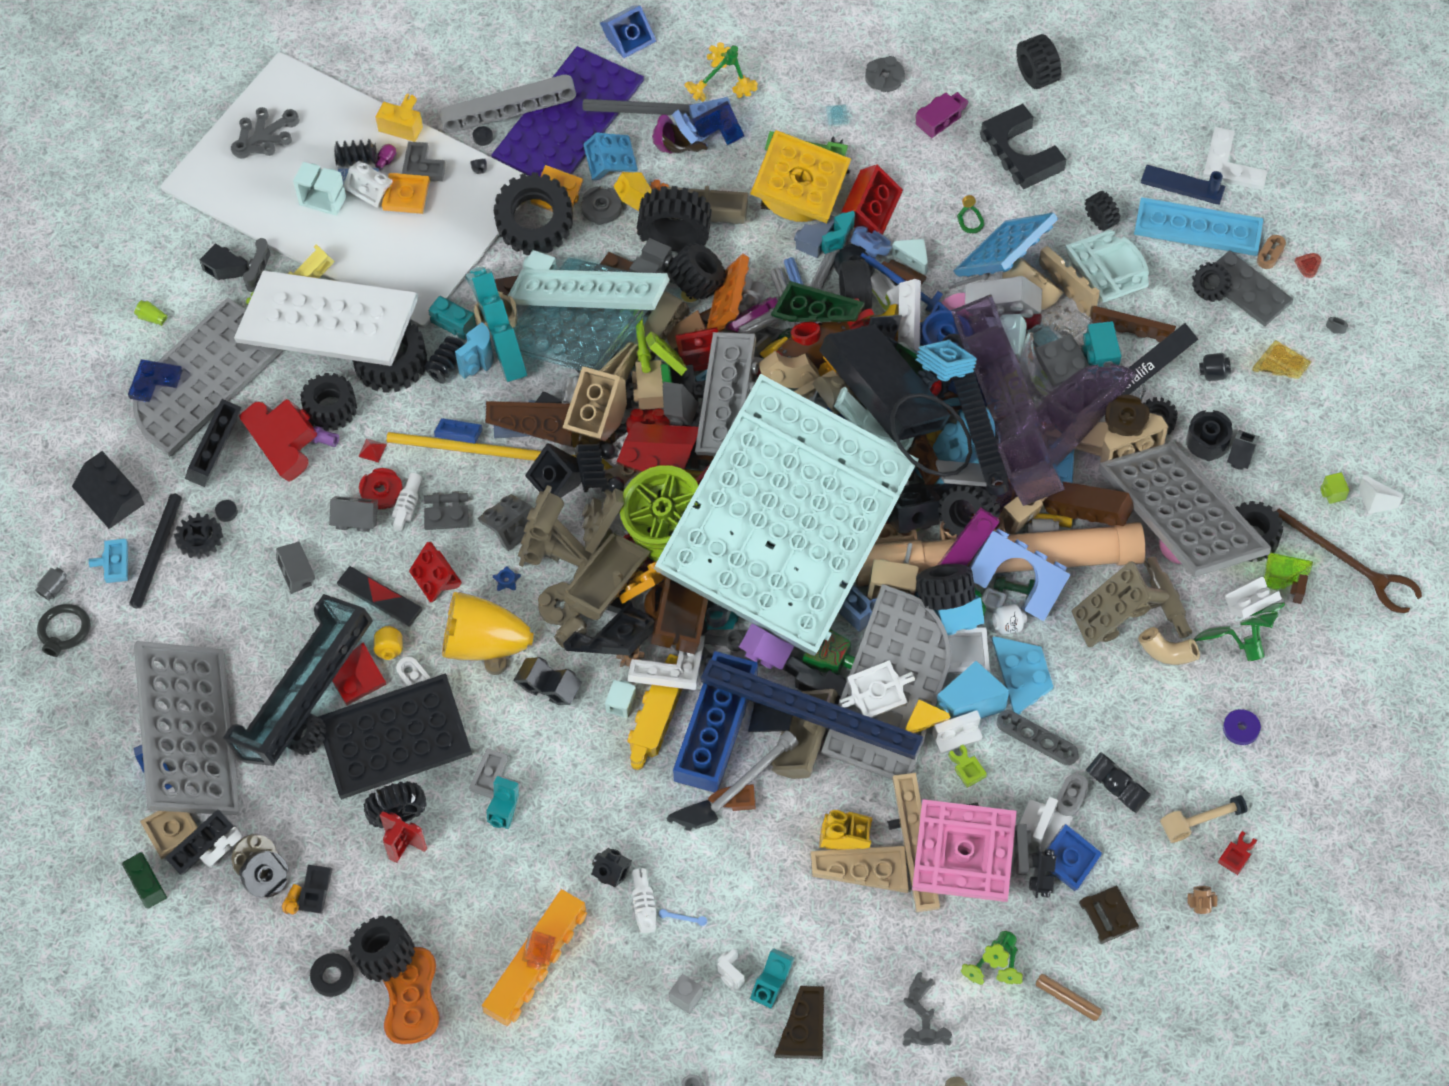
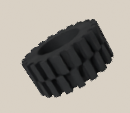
[636,186,712,253]
[352,320,427,393]

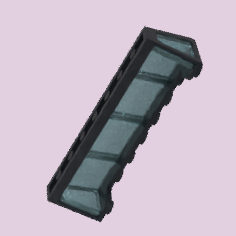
[223,594,373,766]

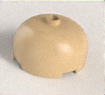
[1002,258,1064,310]

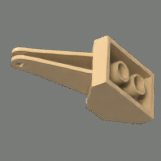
[563,342,639,441]
[1042,412,1168,463]

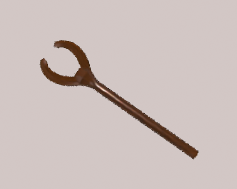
[1276,508,1422,613]

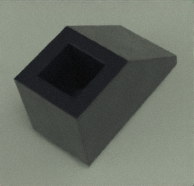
[199,243,249,280]

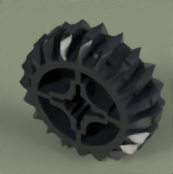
[363,781,427,829]

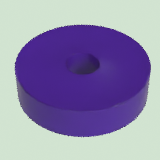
[1223,709,1261,745]

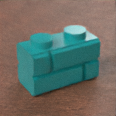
[428,296,477,340]

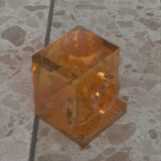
[522,931,556,970]

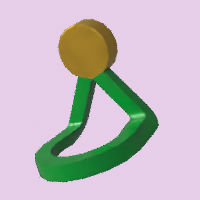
[957,195,984,234]

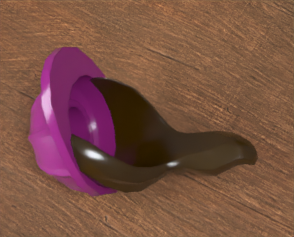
[652,114,708,154]

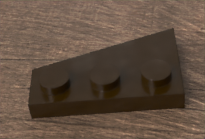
[774,986,824,1059]

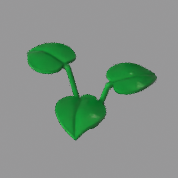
[1193,602,1285,661]

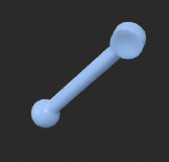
[658,909,707,926]

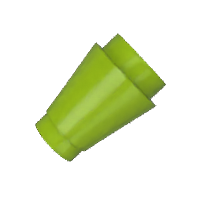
[134,300,167,326]

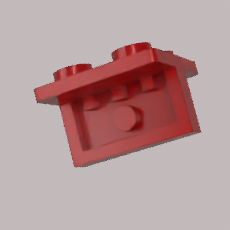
[409,542,462,602]
[380,811,427,863]

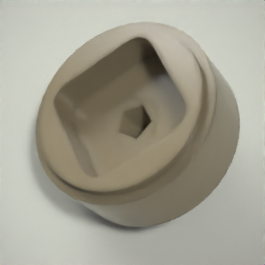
[484,657,507,675]

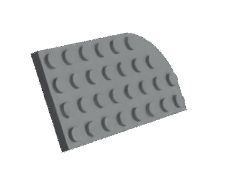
[133,297,283,457]
[820,584,951,780]

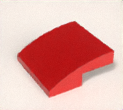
[675,327,718,372]

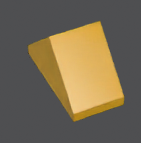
[904,700,950,733]

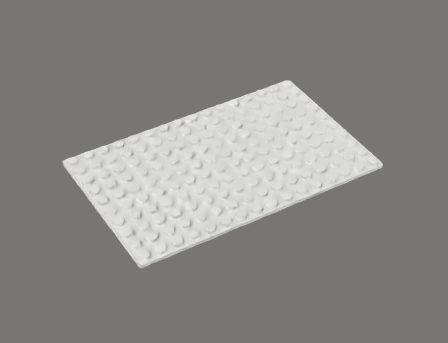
[161,53,527,327]

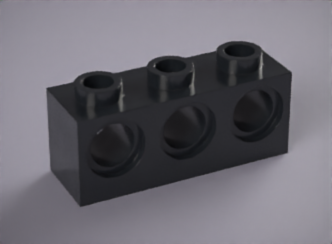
[165,809,234,875]

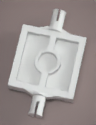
[839,660,915,718]

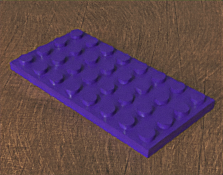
[491,46,644,176]

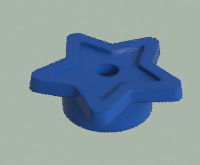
[492,566,521,591]

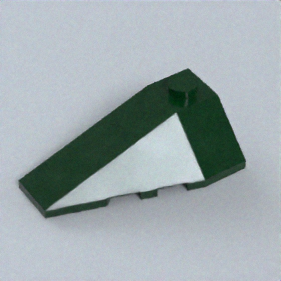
[771,281,865,322]

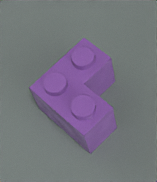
[739,624,794,670]

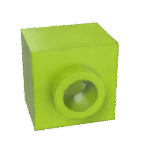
[1320,472,1349,504]

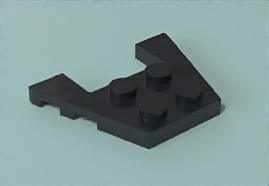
[563,593,655,656]

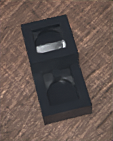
[298,865,332,914]

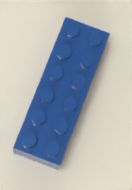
[673,651,758,793]

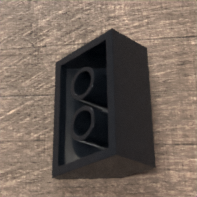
[72,451,144,529]

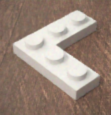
[1203,127,1268,190]
[628,636,705,690]

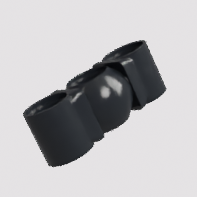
[1085,752,1151,813]

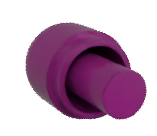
[375,144,396,170]

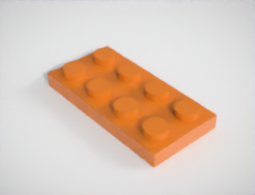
[706,254,749,332]

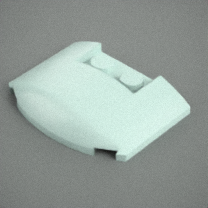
[1066,230,1149,303]

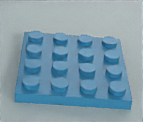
[953,213,1058,277]

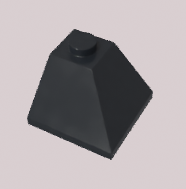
[525,443,581,498]

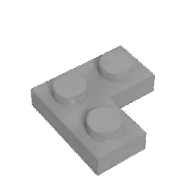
[469,748,521,799]

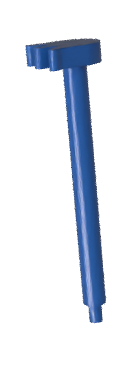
[861,253,943,312]

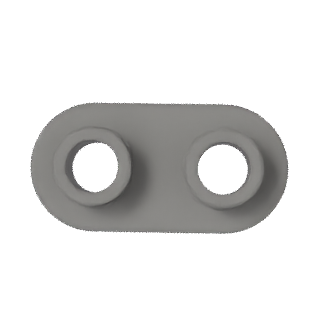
[1056,774,1088,816]

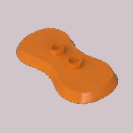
[382,947,440,1044]

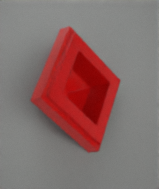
[359,439,387,463]

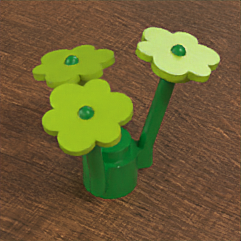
[961,931,1023,985]

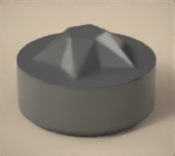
[1326,317,1348,334]

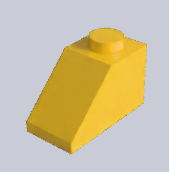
[613,172,652,211]

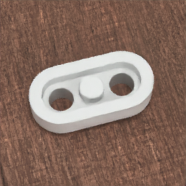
[396,657,431,686]

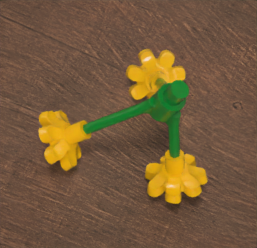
[684,42,758,102]

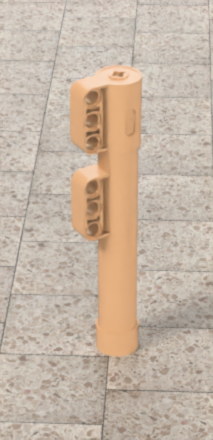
[856,517,1145,587]

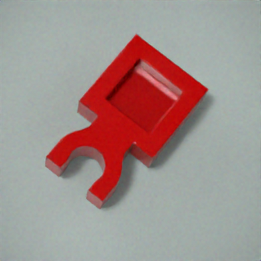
[1218,831,1257,875]

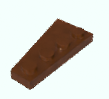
[485,401,571,447]

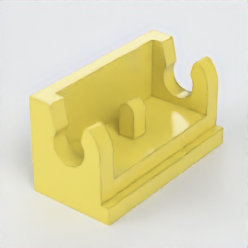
[288,244,335,278]

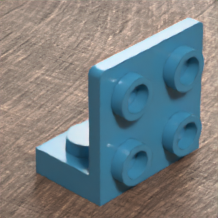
[583,133,638,180]

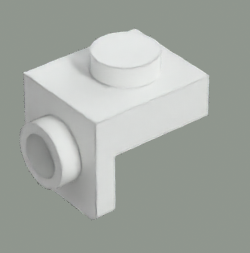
[717,948,745,990]

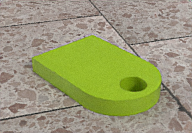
[645,331,687,376]

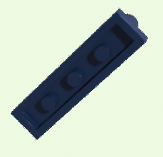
[1141,164,1225,205]

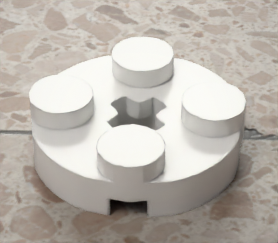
[200,826,244,868]

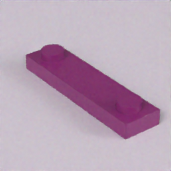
[937,507,999,566]

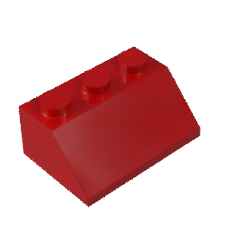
[840,164,903,235]

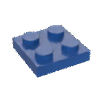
[1044,824,1102,891]

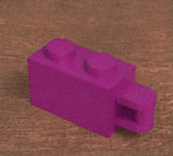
[915,92,968,139]

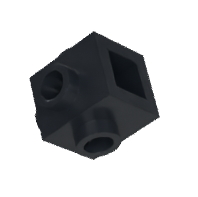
[591,848,632,887]

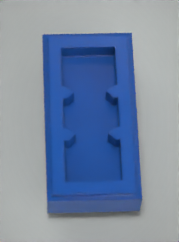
[434,418,482,444]

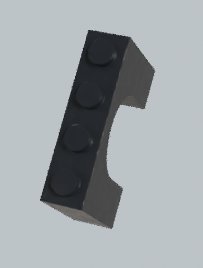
[980,103,1066,190]

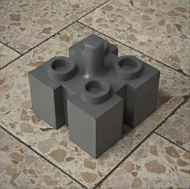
[629,238,675,284]

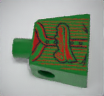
[803,629,855,674]

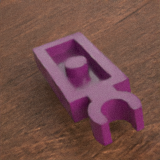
[725,297,778,332]

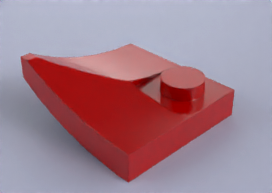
[332,642,387,706]

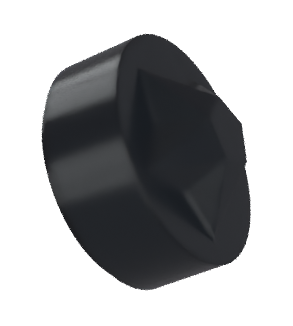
[473,126,493,146]

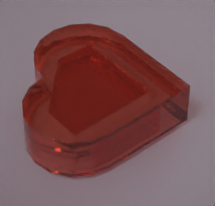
[1294,253,1322,278]

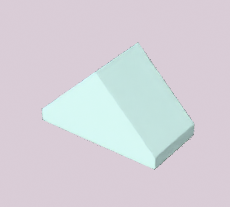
[892,239,928,275]

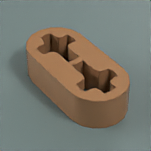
[1257,235,1286,269]

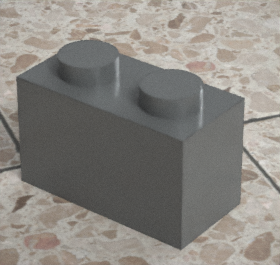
[329,496,378,532]

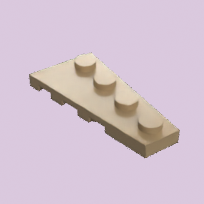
[1039,246,1100,317]
[811,846,908,893]

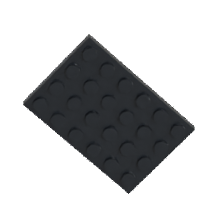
[318,673,473,799]

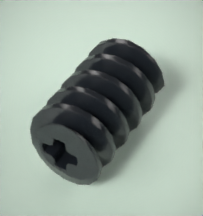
[334,139,377,167]
[425,336,464,384]

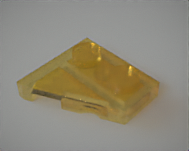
[1252,340,1311,379]

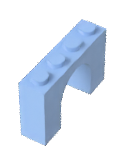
[969,528,1071,621]

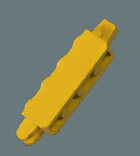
[627,654,683,770]

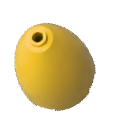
[442,592,534,661]

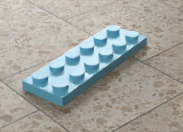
[1134,197,1264,256]

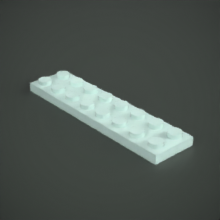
[508,269,670,310]

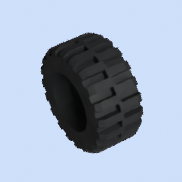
[493,172,573,255]

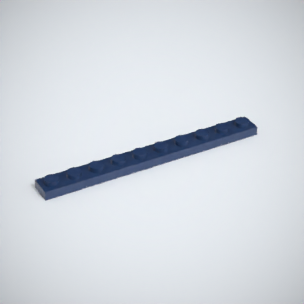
[701,659,923,760]

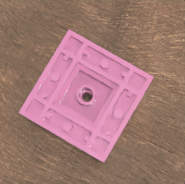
[912,799,1016,902]

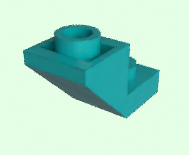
[821,211,855,254]
[486,776,519,829]
[750,948,795,1009]

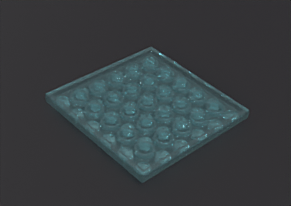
[514,257,648,371]

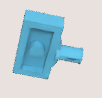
[88,539,128,583]

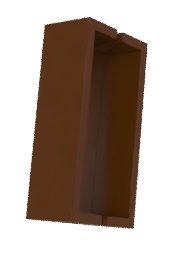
[651,576,708,654]

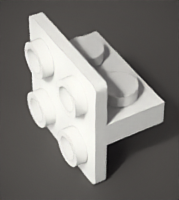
[1019,797,1073,853]

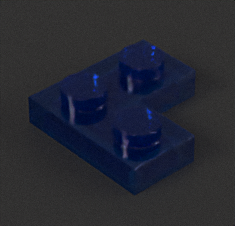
[692,101,745,145]
[128,359,183,402]

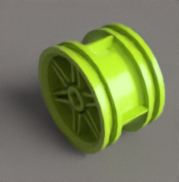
[620,465,701,562]

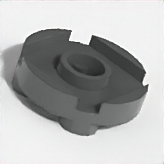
[865,56,905,92]
[581,186,622,225]

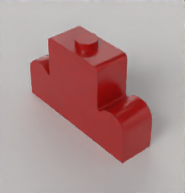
[238,399,317,482]

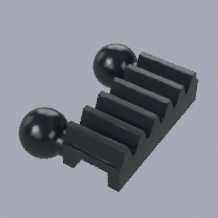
[575,443,624,493]

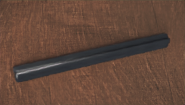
[129,493,182,609]

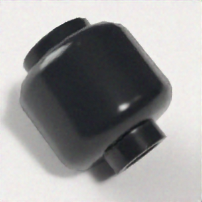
[1199,353,1231,381]

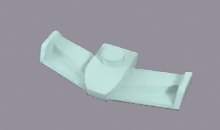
[834,387,914,451]

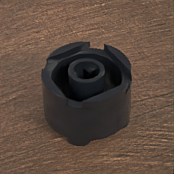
[1186,410,1233,461]

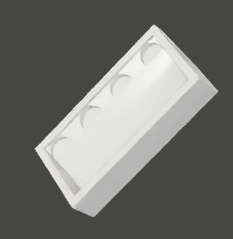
[947,627,990,674]

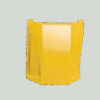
[819,810,873,850]

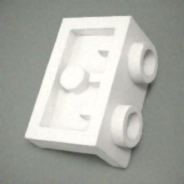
[343,161,393,208]
[1225,576,1281,618]
[932,710,983,754]

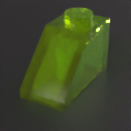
[1263,553,1313,590]

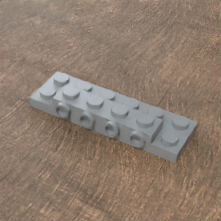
[695,332,759,456]

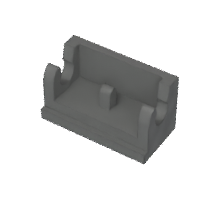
[276,541,315,594]

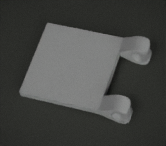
[936,460,1003,486]

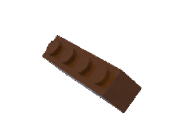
[1043,480,1134,526]

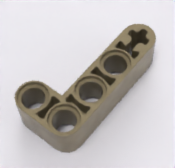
[633,292,690,367]

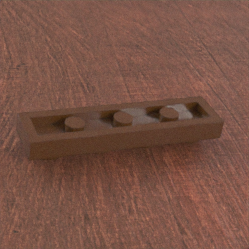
[1090,306,1176,342]

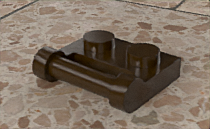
[1079,885,1139,944]

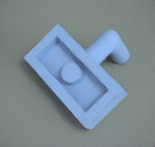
[672,110,715,144]

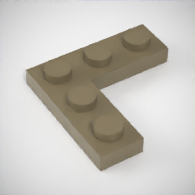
[582,488,624,554]

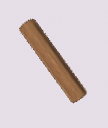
[1036,974,1102,1021]

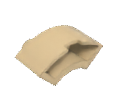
[758,351,820,388]

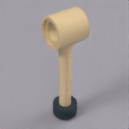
[1160,795,1248,843]

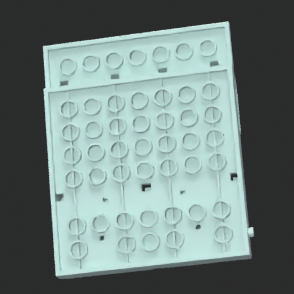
[654,374,919,656]

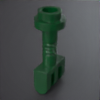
[994,575,1035,601]

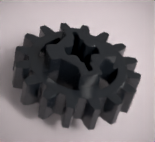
[174,513,223,559]

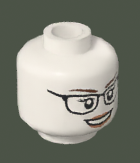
[992,604,1027,635]

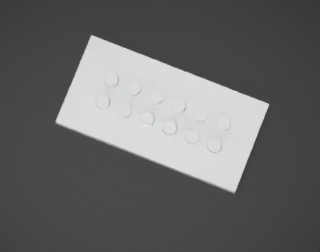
[234,271,419,366]

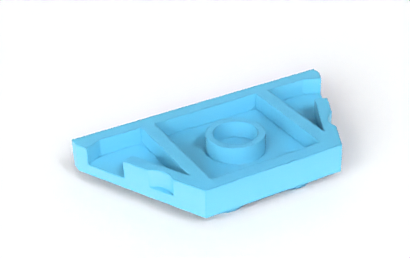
[992,637,1053,715]

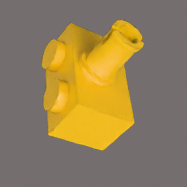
[375,94,423,142]

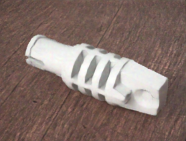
[392,473,422,531]
[632,868,656,933]

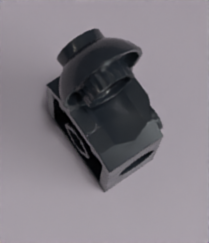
[887,483,964,533]

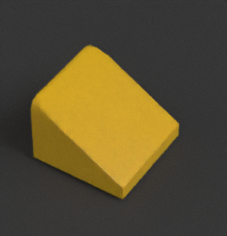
[760,337,788,358]

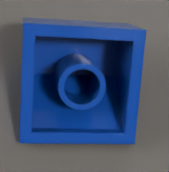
[600,5,656,59]

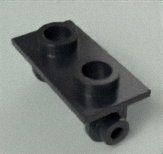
[1029,846,1057,898]

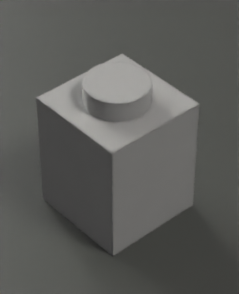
[669,973,703,1014]

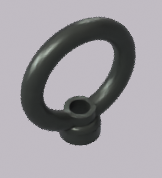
[37,604,90,657]

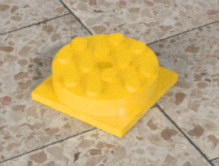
[750,130,851,224]

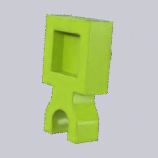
[948,744,987,788]

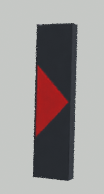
[337,566,422,626]

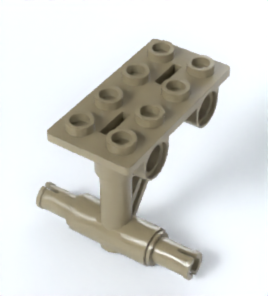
[518,485,613,578]
[1072,557,1192,647]

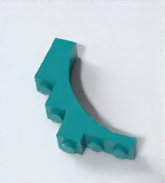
[465,267,528,382]

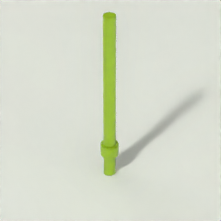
[633,309,651,373]

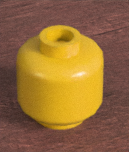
[374,626,403,660]

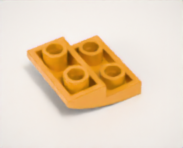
[618,561,665,604]

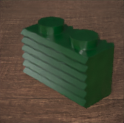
[122,852,167,909]

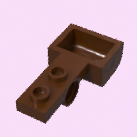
[907,434,940,486]

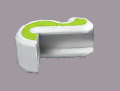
[871,272,899,312]

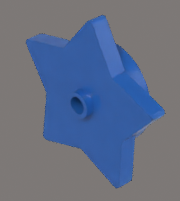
[920,301,979,351]

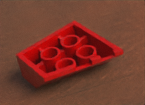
[616,423,699,473]

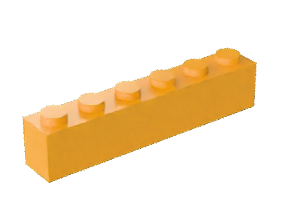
[482,889,587,1027]

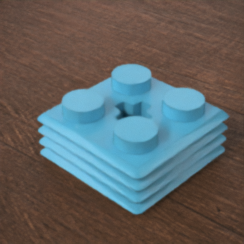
[916,340,977,381]

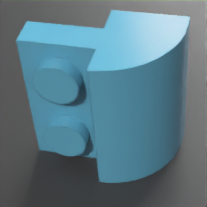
[455,322,494,379]

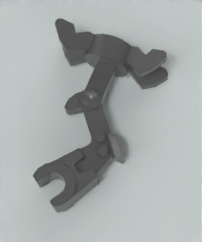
[903,972,952,1046]

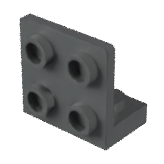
[478,494,532,551]

